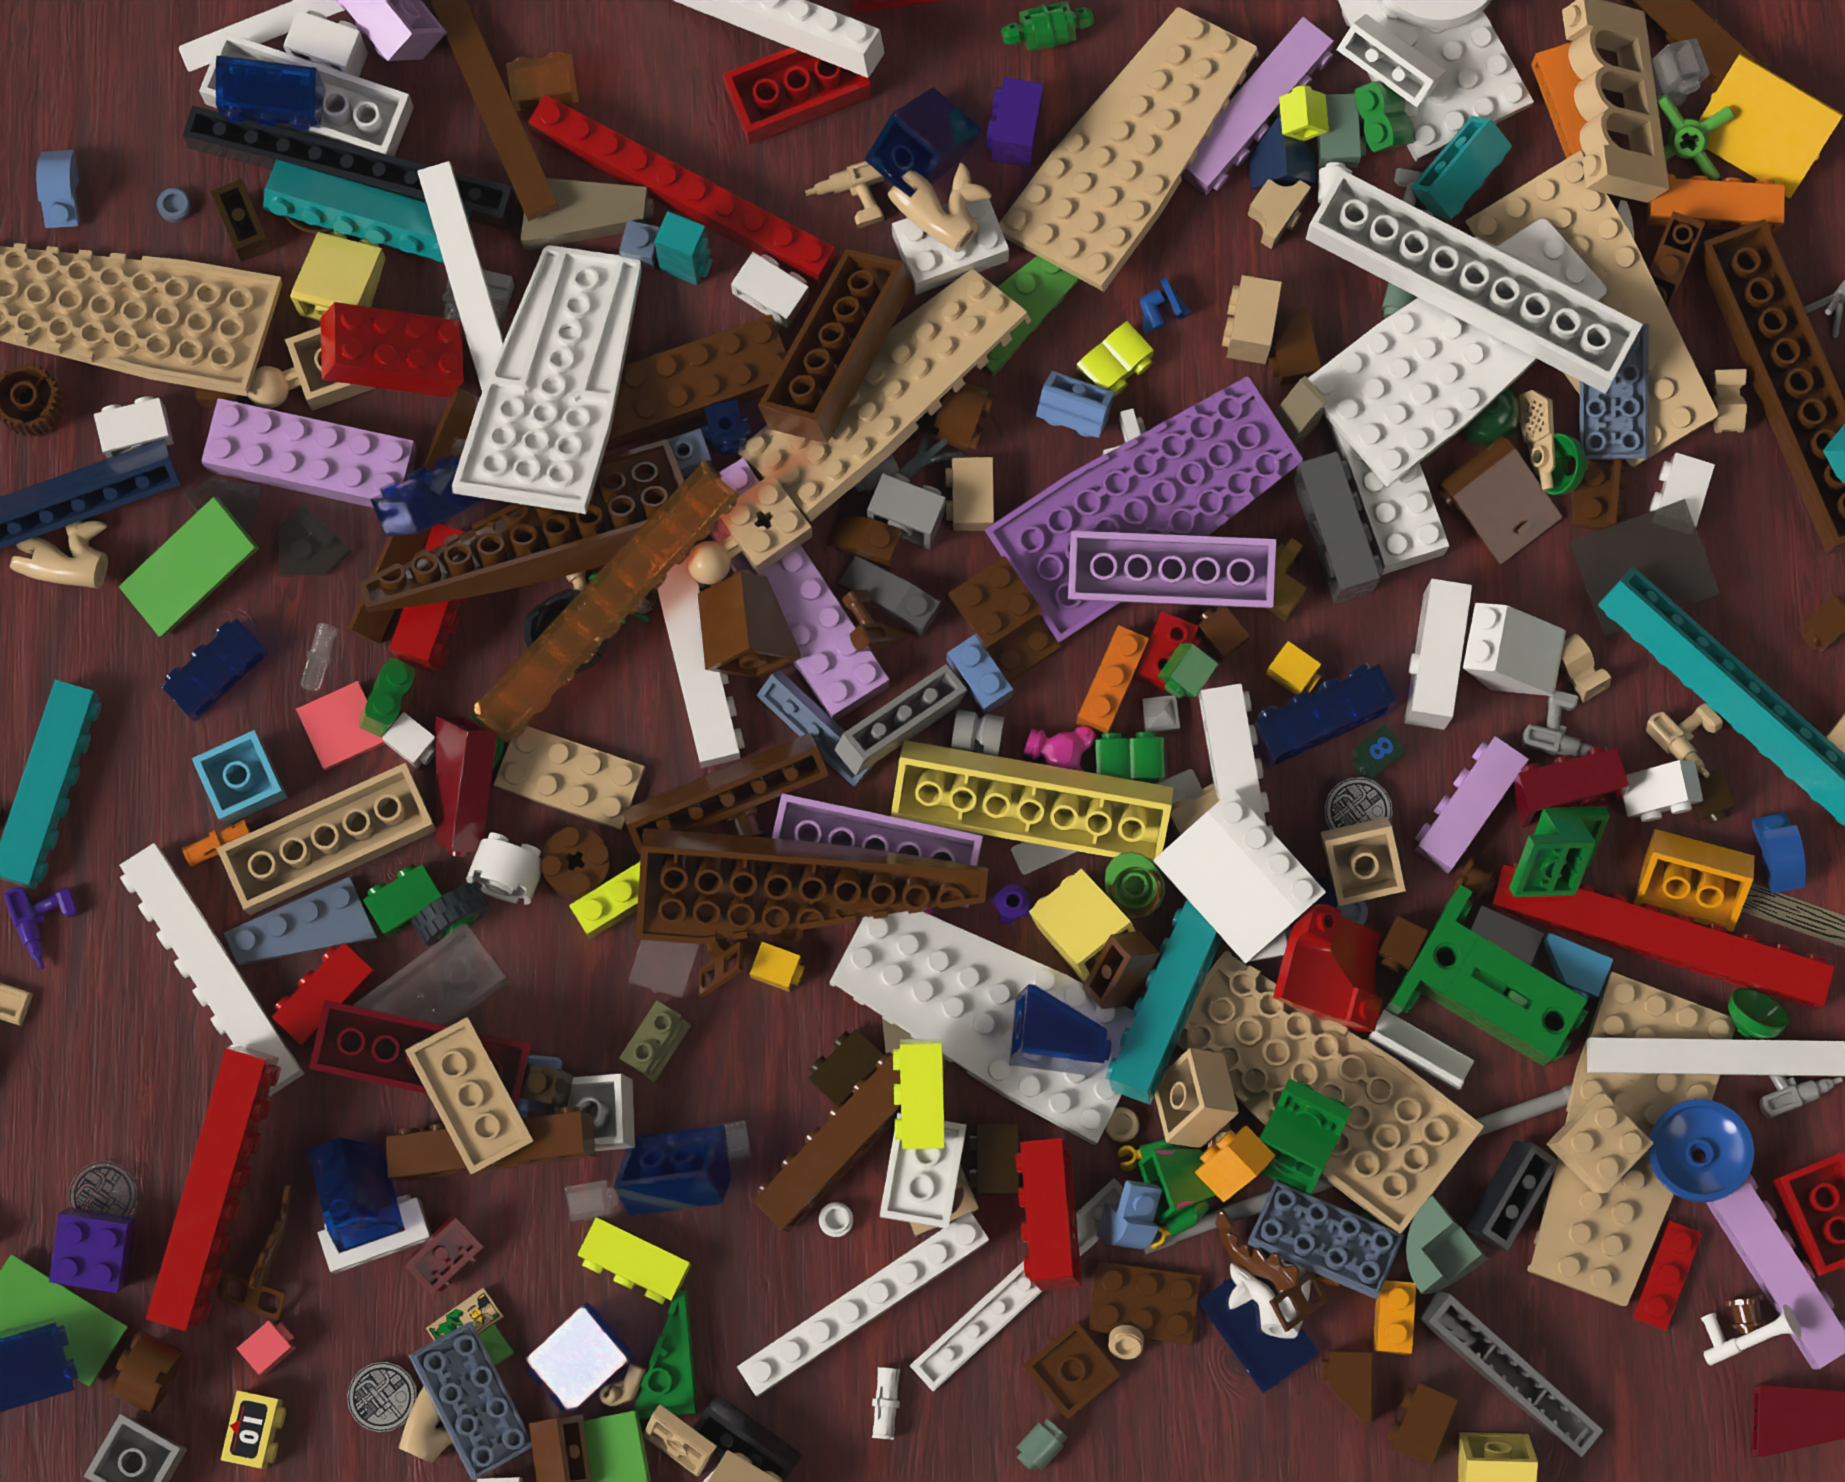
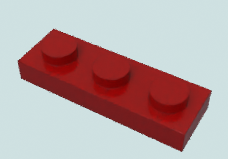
[1632,1220,1702,1331]

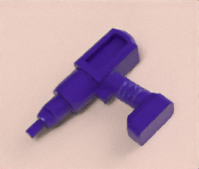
[4,887,79,970]

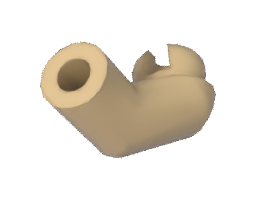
[599,1363,646,1406]

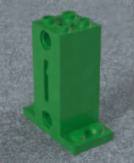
[1384,885,1588,1066]

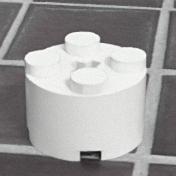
[466,832,543,905]

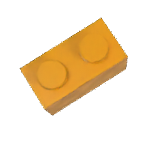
[1195,1125,1276,1202]
[1373,1280,1416,1355]

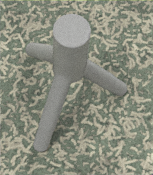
[1804,279,1845,338]

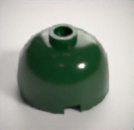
[1460,387,1520,447]

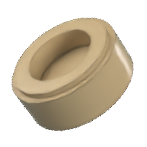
[1105,1107,1140,1143]
[1108,1325,1144,1359]

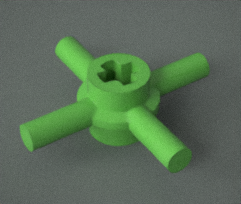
[1657,94,1735,181]

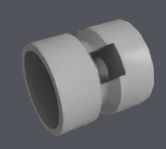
[951,709,1005,756]

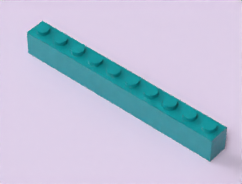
[1597,566,1845,826]

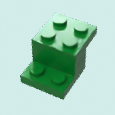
[1509,807,1610,897]
[1259,1078,1352,1195]

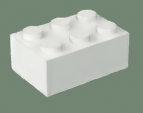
[892,198,1009,295]

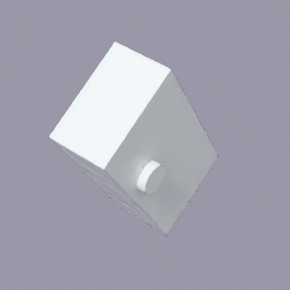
[1404,579,1472,730]

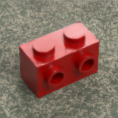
[1134,611,1202,694]

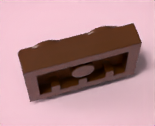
[1571,459,1626,532]

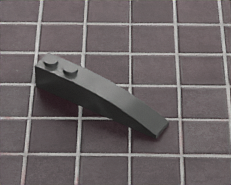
[1416,1291,1604,1457]

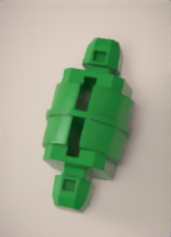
[1001,1,1094,51]

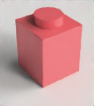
[236,1320,296,1376]

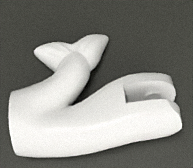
[1229,1259,1312,1338]

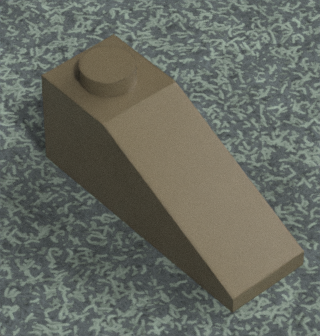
[1273,376,1328,446]

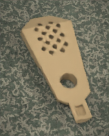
[1519,390,1556,491]

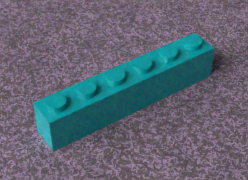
[263,159,469,262]
[0,680,102,890]
[1106,899,1222,1105]

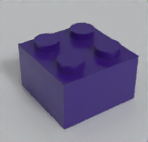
[986,77,1043,168]
[49,1207,137,1293]

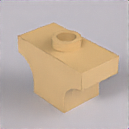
[1248,179,1311,250]

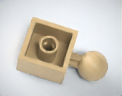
[248,327,375,411]
[687,474,813,584]

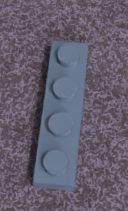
[756,669,875,787]

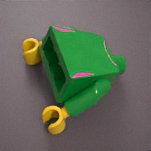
[1118,1139,1217,1249]

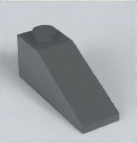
[837,556,940,638]

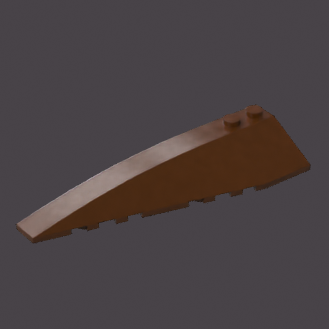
[358,439,700,612]
[636,828,988,944]

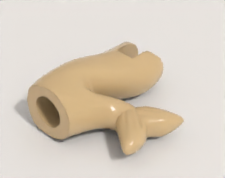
[888,163,991,252]
[10,520,108,589]
[398,1386,454,1463]

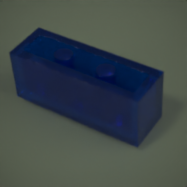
[161,618,269,722]

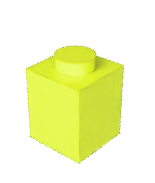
[1279,86,1329,141]

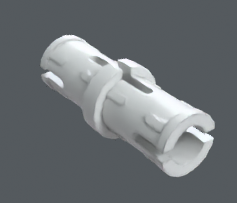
[872,1367,900,1440]

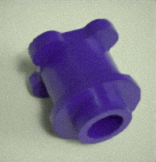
[993,885,1032,925]

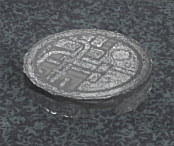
[69,1161,139,1217]

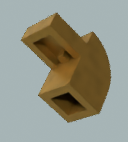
[1265,538,1307,622]

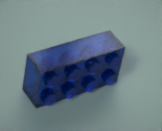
[1254,663,1397,769]

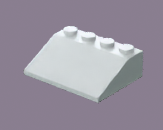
[1153,789,1326,963]

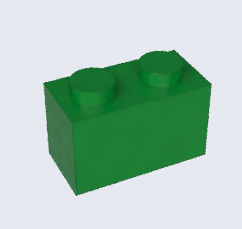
[363,864,442,939]

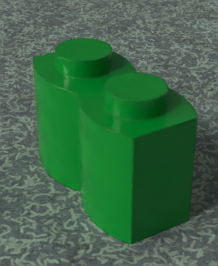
[1355,81,1414,152]
[359,657,415,738]
[1095,732,1165,783]

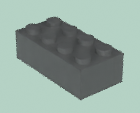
[1293,452,1383,604]

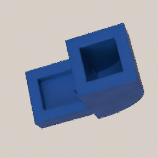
[1752,813,1806,893]

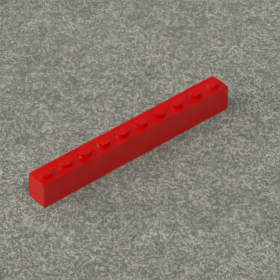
[528,94,836,287]
[1488,863,1835,1010]

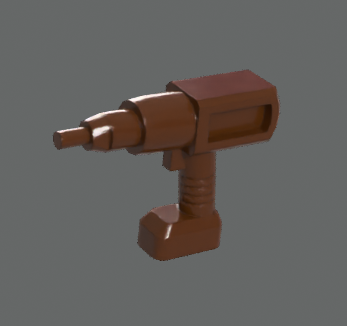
[842,589,914,652]

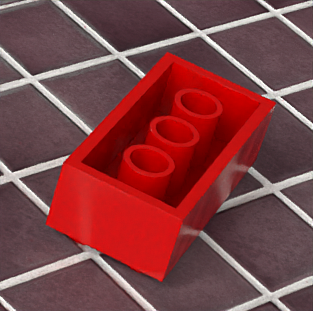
[723,47,871,145]
[320,302,463,398]
[389,522,469,674]
[1016,1138,1082,1291]

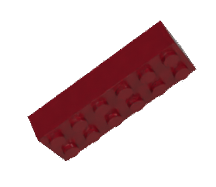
[309,1000,531,1109]

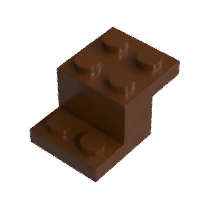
[948,556,1061,683]

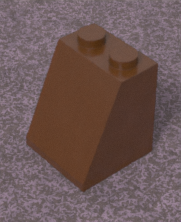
[698,570,801,679]

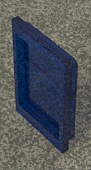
[1198,1275,1320,1393]

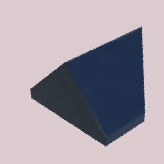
[1248,114,1317,190]

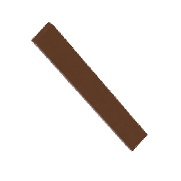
[431,0,559,221]
[347,388,480,644]

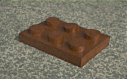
[1088,1261,1201,1346]

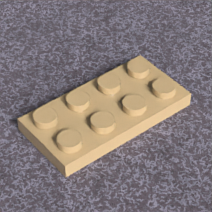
[494,722,645,831]
[405,1017,533,1175]

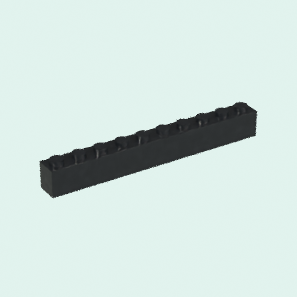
[183,105,515,230]

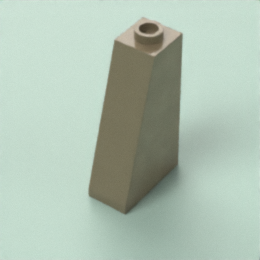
[521,178,654,250]

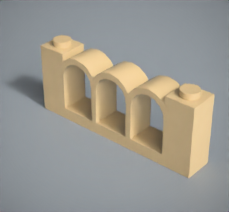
[1562,0,1669,203]

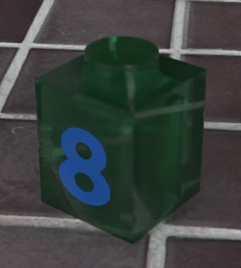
[1350,724,1406,780]

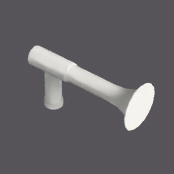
[1701,1304,1802,1366]

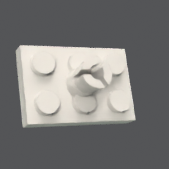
[880,1113,967,1229]

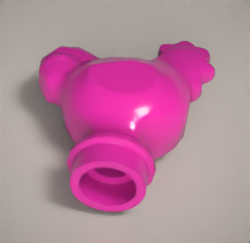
[1023,726,1096,772]

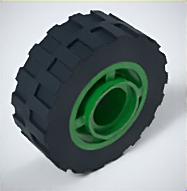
[412,882,491,946]

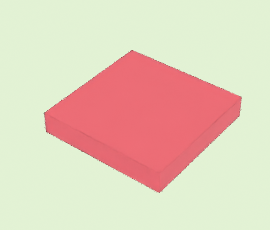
[296,681,386,771]

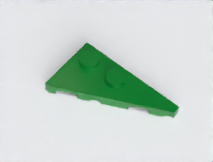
[631,1290,698,1419]

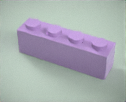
[1414,736,1529,874]

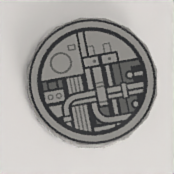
[1324,777,1393,830]
[347,1362,418,1432]

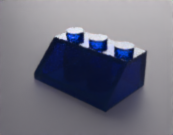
[216,55,326,131]
[613,1125,731,1216]
[307,1138,405,1253]

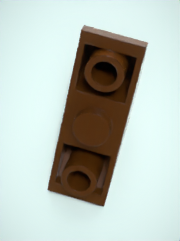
[1648,211,1705,310]

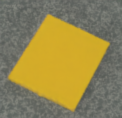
[1688,53,1844,199]

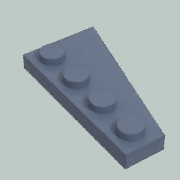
[224,876,378,965]

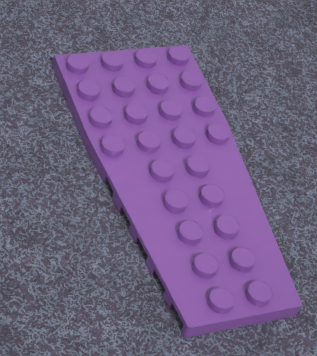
[984,377,1303,642]

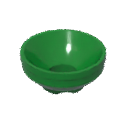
[1535,434,1587,495]
[1728,988,1789,1040]

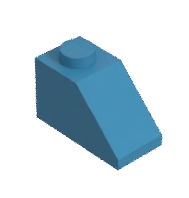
[1542,933,1613,1003]

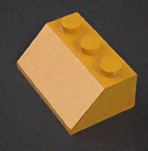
[1634,829,1755,932]

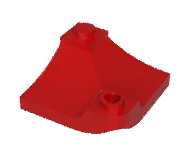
[1273,904,1383,1032]

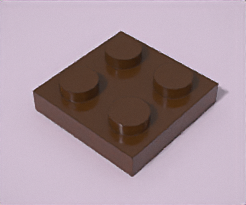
[1023,1321,1121,1420]

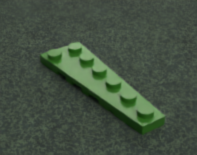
[984,256,1081,376]

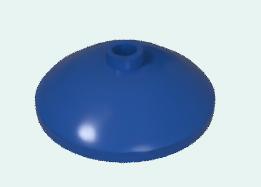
[1648,1099,1754,1203]

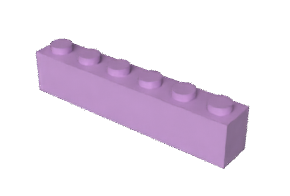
[1181,17,1334,196]
[1706,1173,1845,1370]

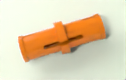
[182,819,252,867]

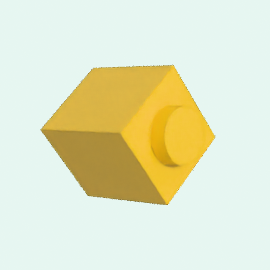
[1266,641,1322,697]
[750,942,805,992]

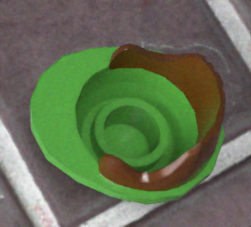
[1105,852,1165,918]

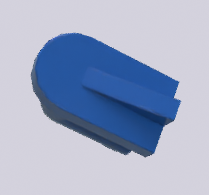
[1140,277,1191,334]

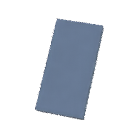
[1580,323,1649,460]
[1248,1180,1404,1299]
[408,1321,532,1480]

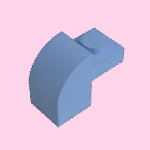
[36,150,80,228]
[1096,1180,1162,1249]

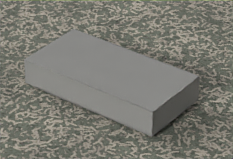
[1470,905,1544,965]

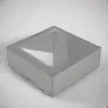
[1142,695,1180,733]

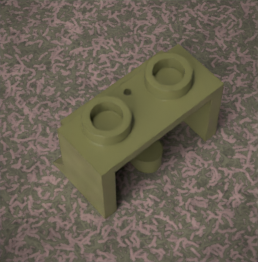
[619,1000,691,1083]

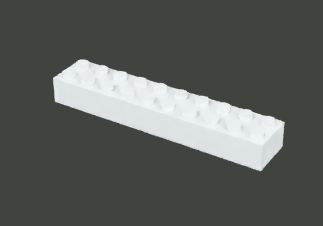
[1306,169,1643,394]

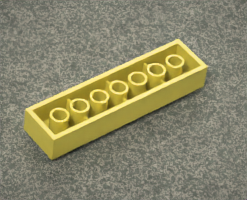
[891,740,1174,865]

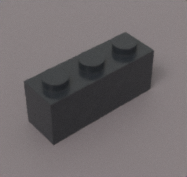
[1463,1141,1559,1251]
[693,1394,803,1482]

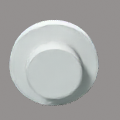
[819,1202,853,1237]

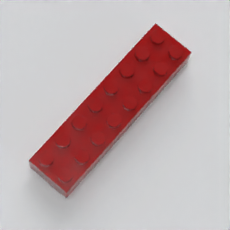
[146,1046,281,1331]

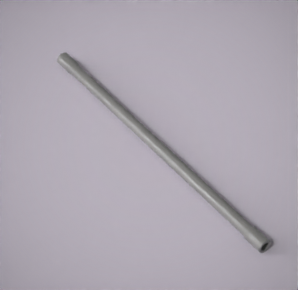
[1143,1084,1572,1254]

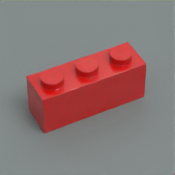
[272,942,377,1049]

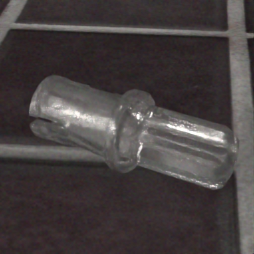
[300,623,339,691]

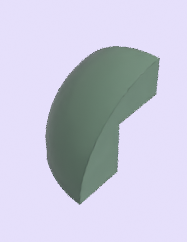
[1406,1196,1489,1294]

